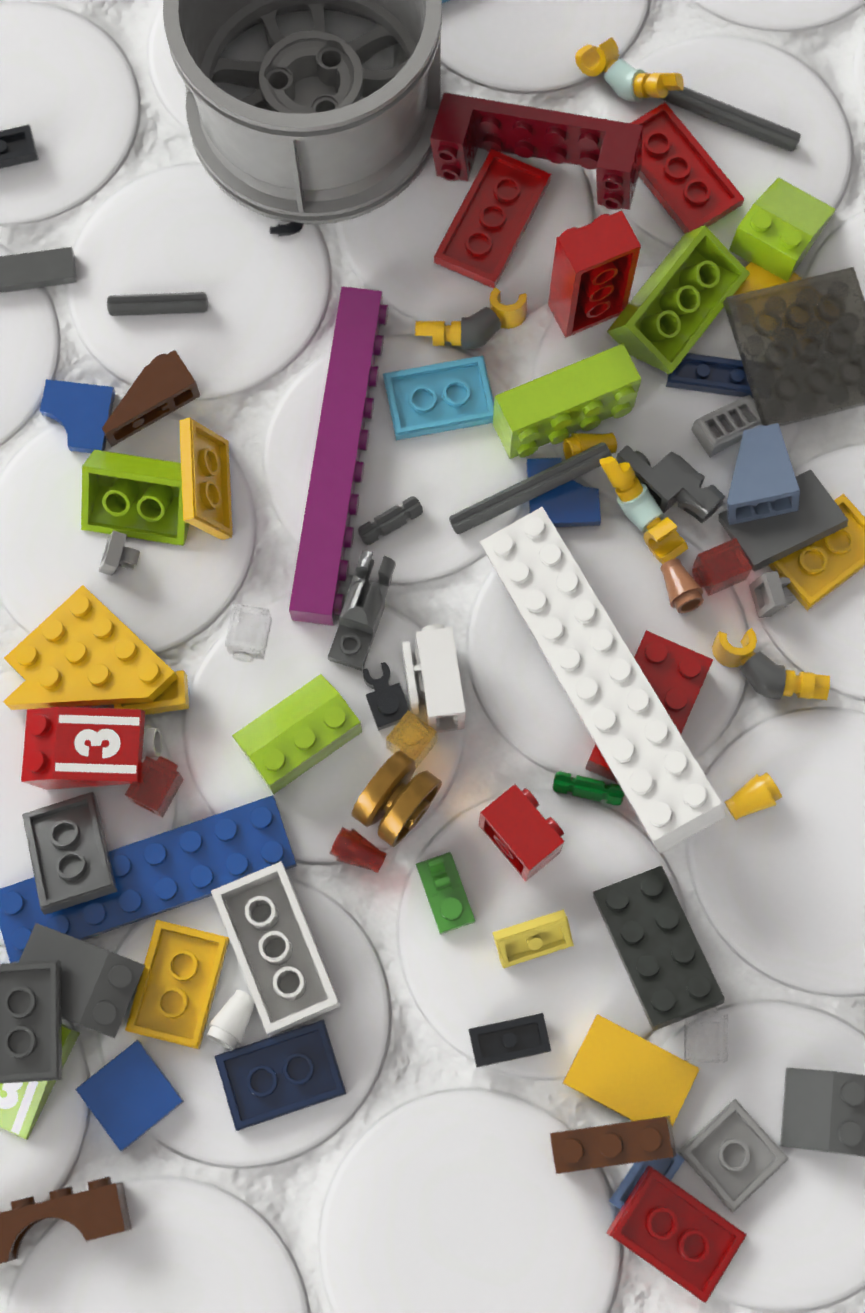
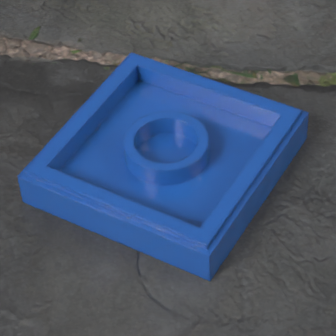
[76,1040,185,1151]

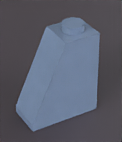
[727,423,800,525]

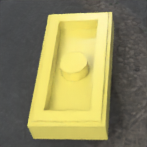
[492,909,574,968]

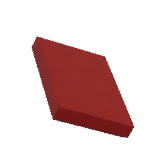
[606,1166,747,1303]

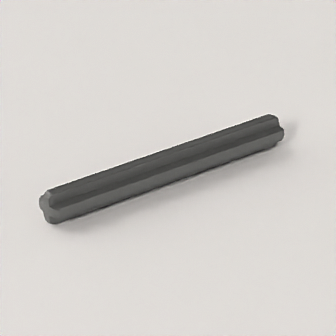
[659,87,801,151]
[449,442,612,534]

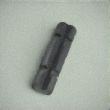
[358,496,423,545]

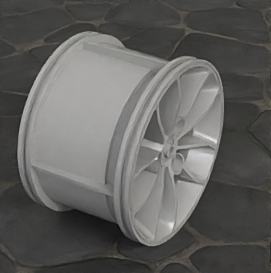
[163,0,442,224]

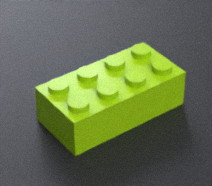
[493,343,641,459]

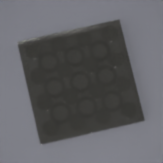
[723,267,865,427]

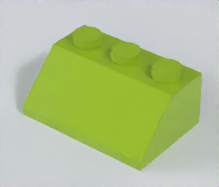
[81,449,189,546]
[232,674,362,795]

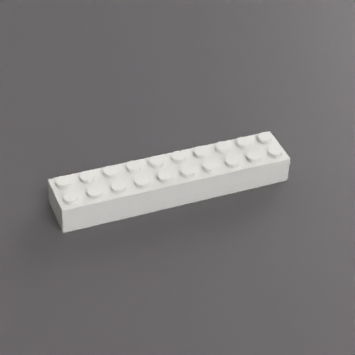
[480,507,726,854]

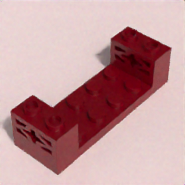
[430,92,643,210]

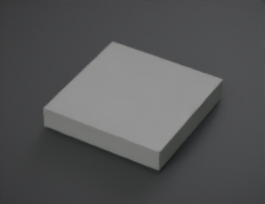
[678,1099,789,1212]

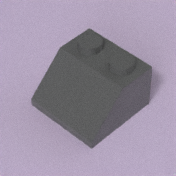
[780,1068,865,1157]

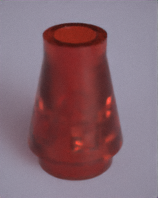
[329,827,387,873]

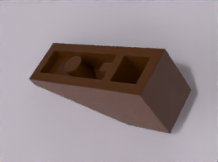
[102,350,200,447]

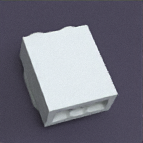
[402,624,466,734]

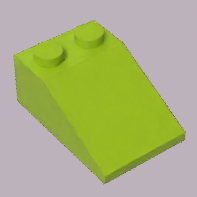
[729,177,836,282]

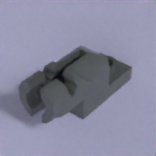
[616,445,726,523]
[328,550,396,671]

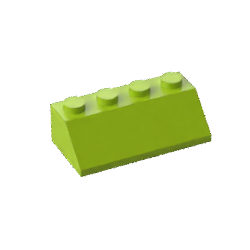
[606,225,750,374]

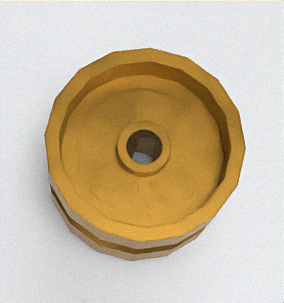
[351,750,442,847]

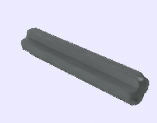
[107,292,208,316]

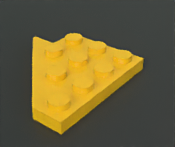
[3,585,178,710]

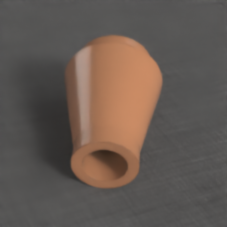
[660,558,704,613]

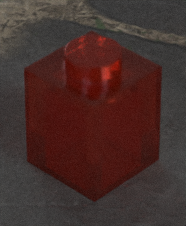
[692,538,752,596]
[125,756,184,818]

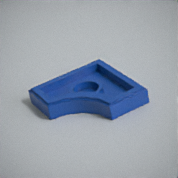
[40,379,116,453]
[526,458,601,528]

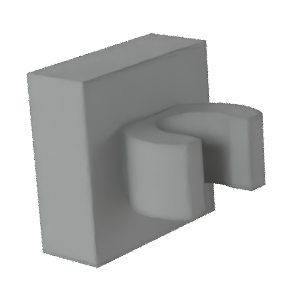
[99,530,140,576]
[749,571,796,618]

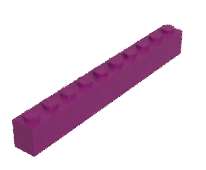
[289,286,388,626]

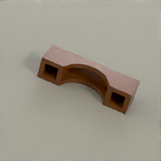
[0,1177,132,1263]

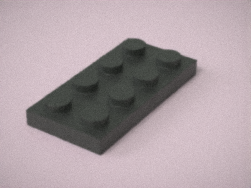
[593,865,725,1031]

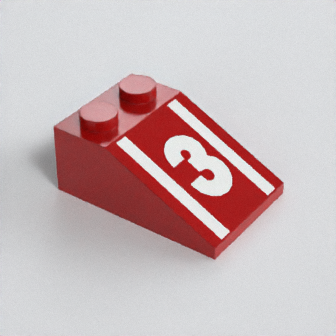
[21,707,145,790]

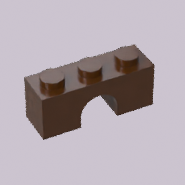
[550,1116,677,1174]

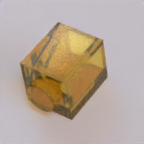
[386,710,437,770]

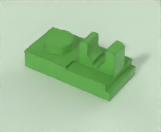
[416,852,475,935]

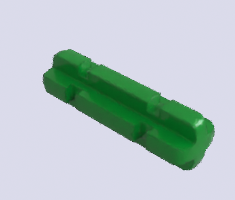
[552,771,624,806]

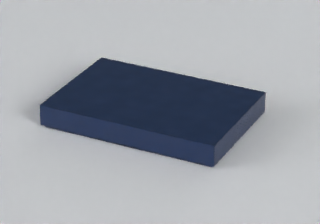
[214,1020,347,1131]

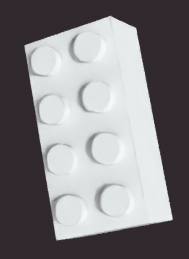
[211,862,341,1036]

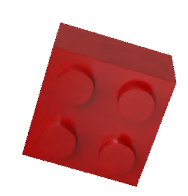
[479,784,564,881]

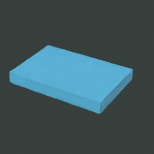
[383,355,494,441]

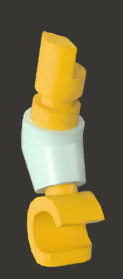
[575,37,684,102]
[599,456,688,564]

